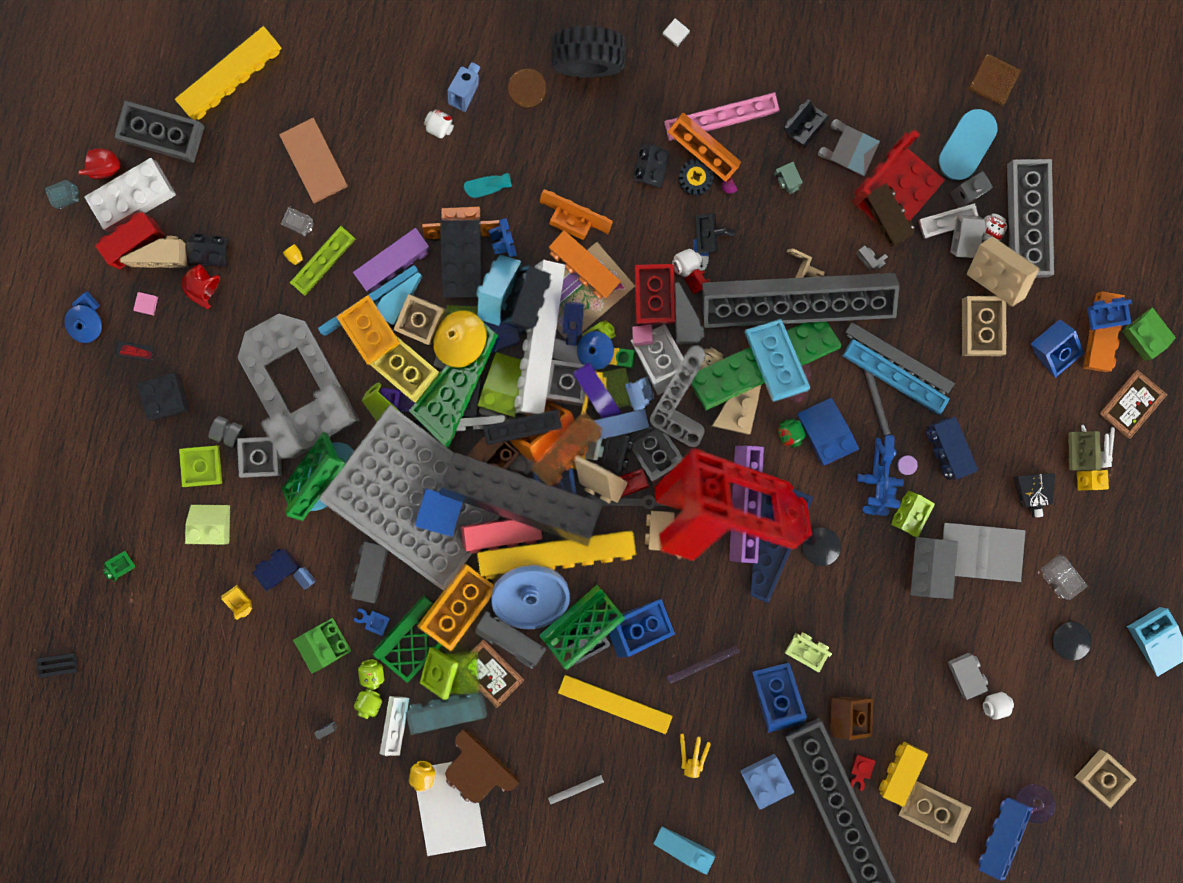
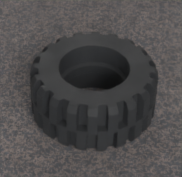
[551,26,625,78]

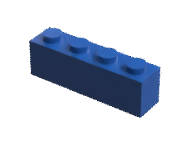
[978,798,1033,880]

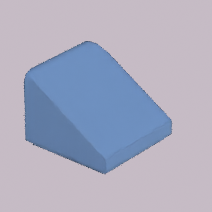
[293,567,316,590]

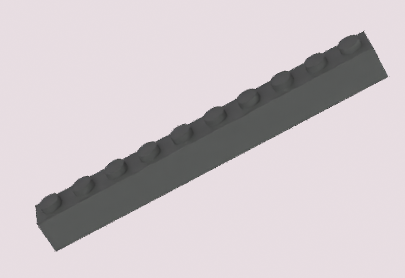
[844,322,955,395]

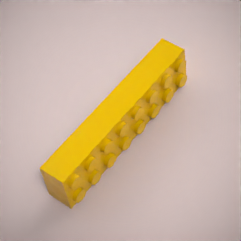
[478,530,636,579]

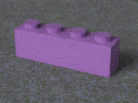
[353,228,431,293]

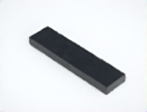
[483,409,563,445]

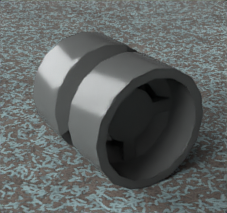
[208,416,245,449]

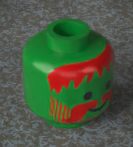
[777,418,806,448]

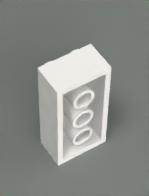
[84,158,176,233]

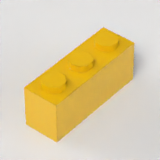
[879,741,928,807]

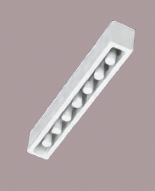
[514,260,565,416]

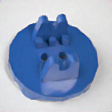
[488,218,517,257]

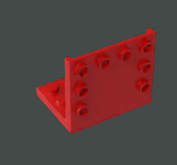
[851,130,945,225]

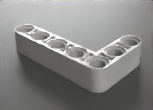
[650,346,705,447]

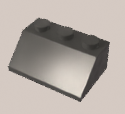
[911,537,958,599]

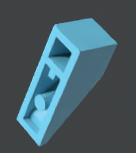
[375,272,423,326]
[653,826,715,875]

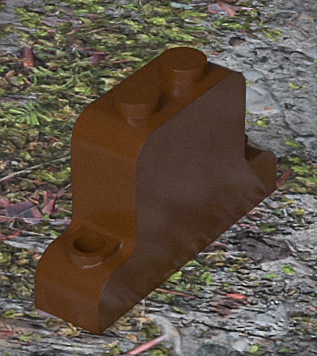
[445,727,520,803]

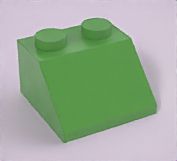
[1122,308,1176,361]

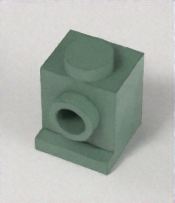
[774,162,803,194]

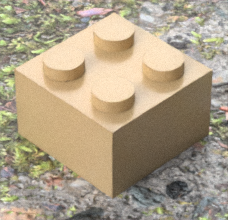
[394,294,448,345]
[1074,749,1136,808]

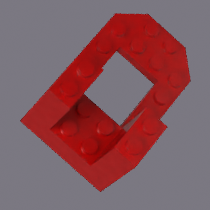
[655,449,812,561]

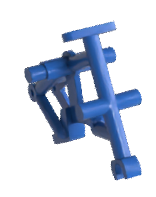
[856,435,904,516]

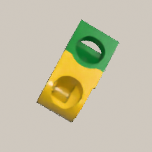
[609,348,636,369]

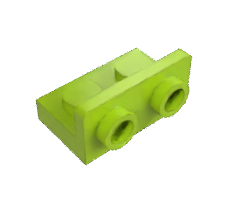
[891,491,935,537]

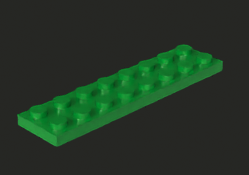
[690,321,841,410]

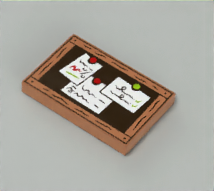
[1099,370,1167,439]
[457,639,524,707]

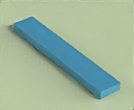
[318,265,420,336]
[842,339,950,415]

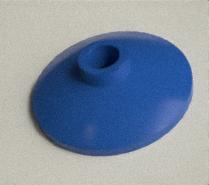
[65,305,102,343]
[577,331,614,370]

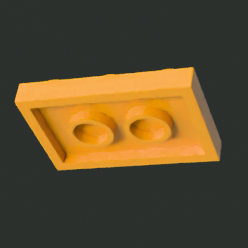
[337,295,400,365]

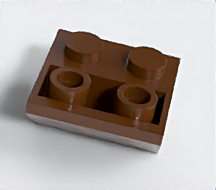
[466,435,519,470]

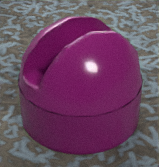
[722,177,738,194]

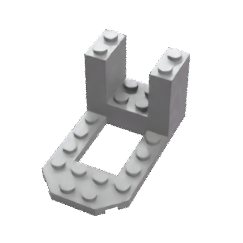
[238,314,361,458]

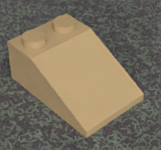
[120,236,189,268]
[575,456,628,503]
[899,781,972,843]

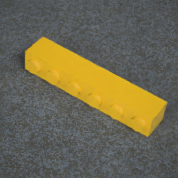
[175,26,282,120]

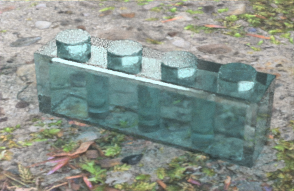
[406,690,488,735]

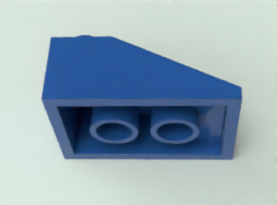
[797,398,859,466]
[608,599,675,658]
[752,663,806,733]

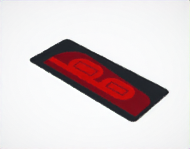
[116,341,154,361]

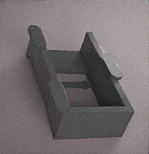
[474,612,546,669]

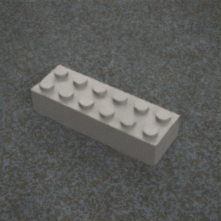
[1007,159,1054,278]

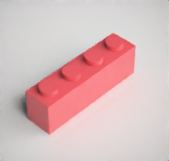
[460,519,542,553]

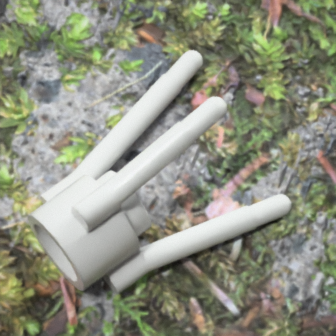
[1081,425,1115,468]

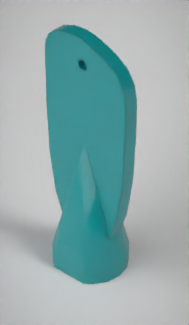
[464,173,512,198]

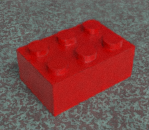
[95,212,166,270]
[634,264,675,325]

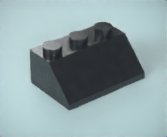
[501,265,551,330]

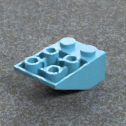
[1127,607,1183,677]

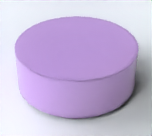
[897,456,917,475]

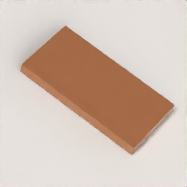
[279,118,348,203]

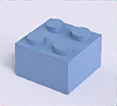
[740,754,794,809]

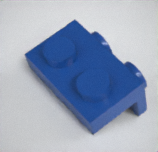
[1087,297,1131,330]

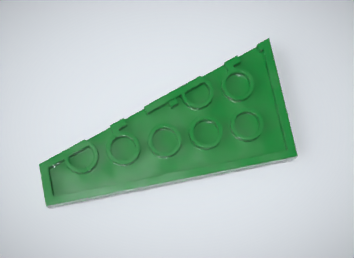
[409,323,498,447]

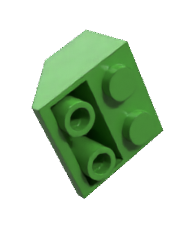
[293,618,351,673]

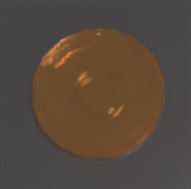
[508,68,546,108]

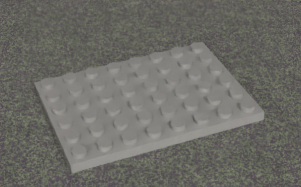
[319,405,500,591]

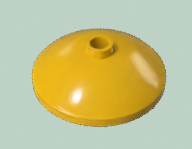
[433,311,487,367]

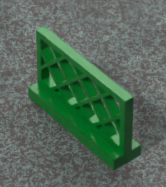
[281,432,345,521]
[539,585,625,670]
[373,594,442,683]

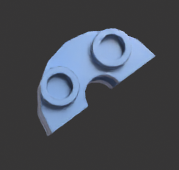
[625,376,654,411]

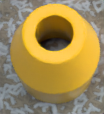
[283,244,303,265]

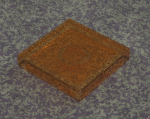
[969,54,1021,106]

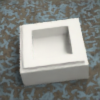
[663,19,690,46]

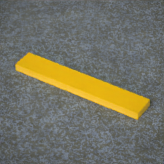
[558,675,673,734]

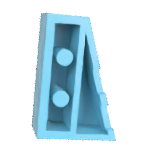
[476,255,521,326]

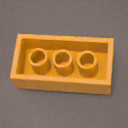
[418,564,495,651]

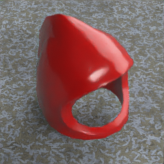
[78,149,120,180]
[181,265,220,309]

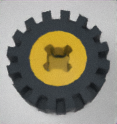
[678,159,714,196]

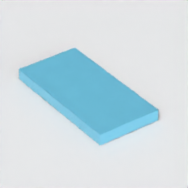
[745,319,810,401]

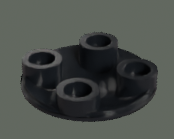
[802,527,841,566]
[1051,622,1091,660]

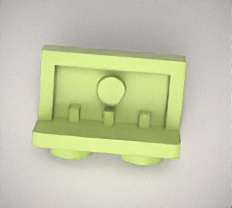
[785,632,832,672]

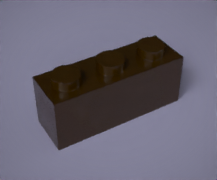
[864,183,915,247]

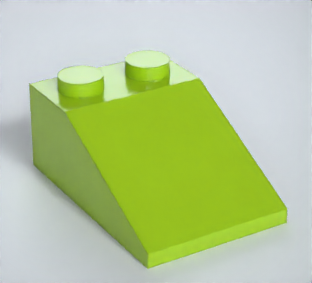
[478,352,522,418]

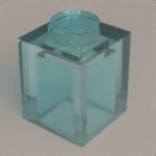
[45,180,79,209]

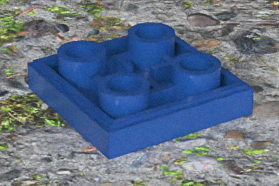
[414,489,462,537]

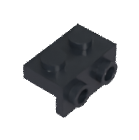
[784,99,829,148]
[633,144,670,188]
[186,233,229,267]
[600,434,634,474]

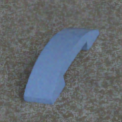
[571,409,649,444]

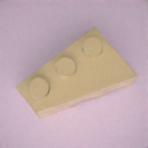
[711,385,761,435]

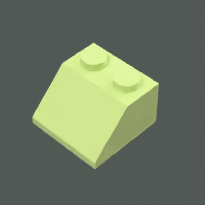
[185,505,230,544]

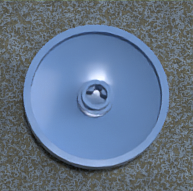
[492,566,570,629]

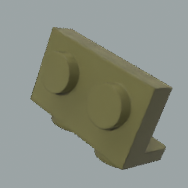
[1068,431,1101,470]

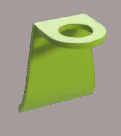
[362,383,400,422]

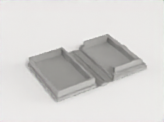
[943,523,1026,582]

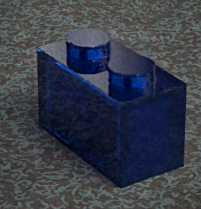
[253,548,300,591]

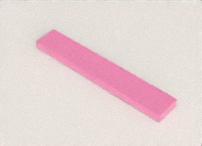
[664,93,780,141]

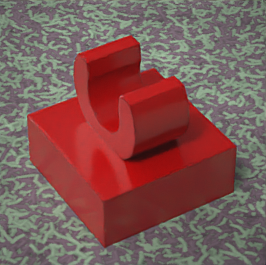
[684,269,711,295]

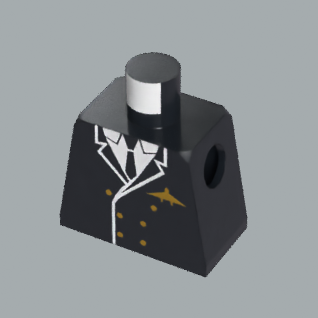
[1013,473,1055,517]

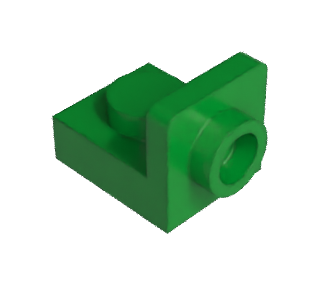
[102,551,136,582]

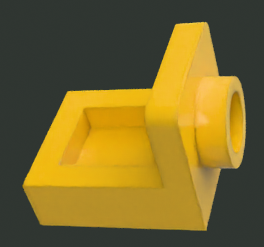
[1077,470,1109,490]
[221,585,252,620]

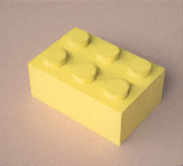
[370,336,440,403]

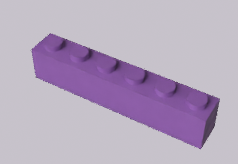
[729,446,764,563]

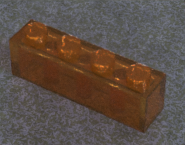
[530,412,603,486]

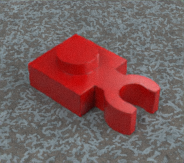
[849,754,875,791]

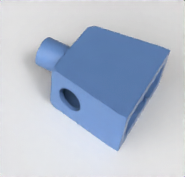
[448,62,480,112]

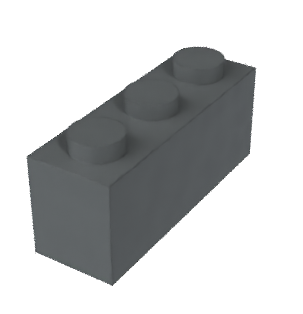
[350,541,388,603]

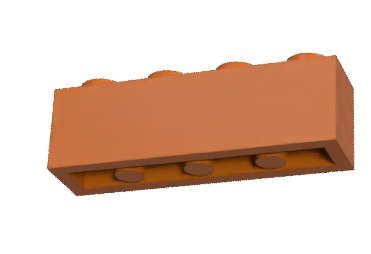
[667,113,741,182]
[549,230,621,300]
[1083,291,1125,372]

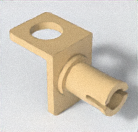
[787,249,824,278]

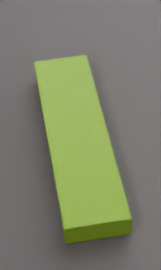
[290,226,356,296]

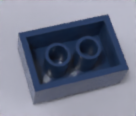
[926,417,978,480]

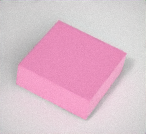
[133,292,158,316]
[633,324,653,346]

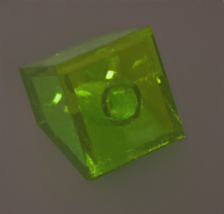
[444,652,480,694]

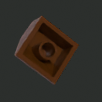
[830,697,874,740]

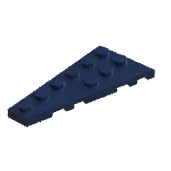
[750,489,814,603]

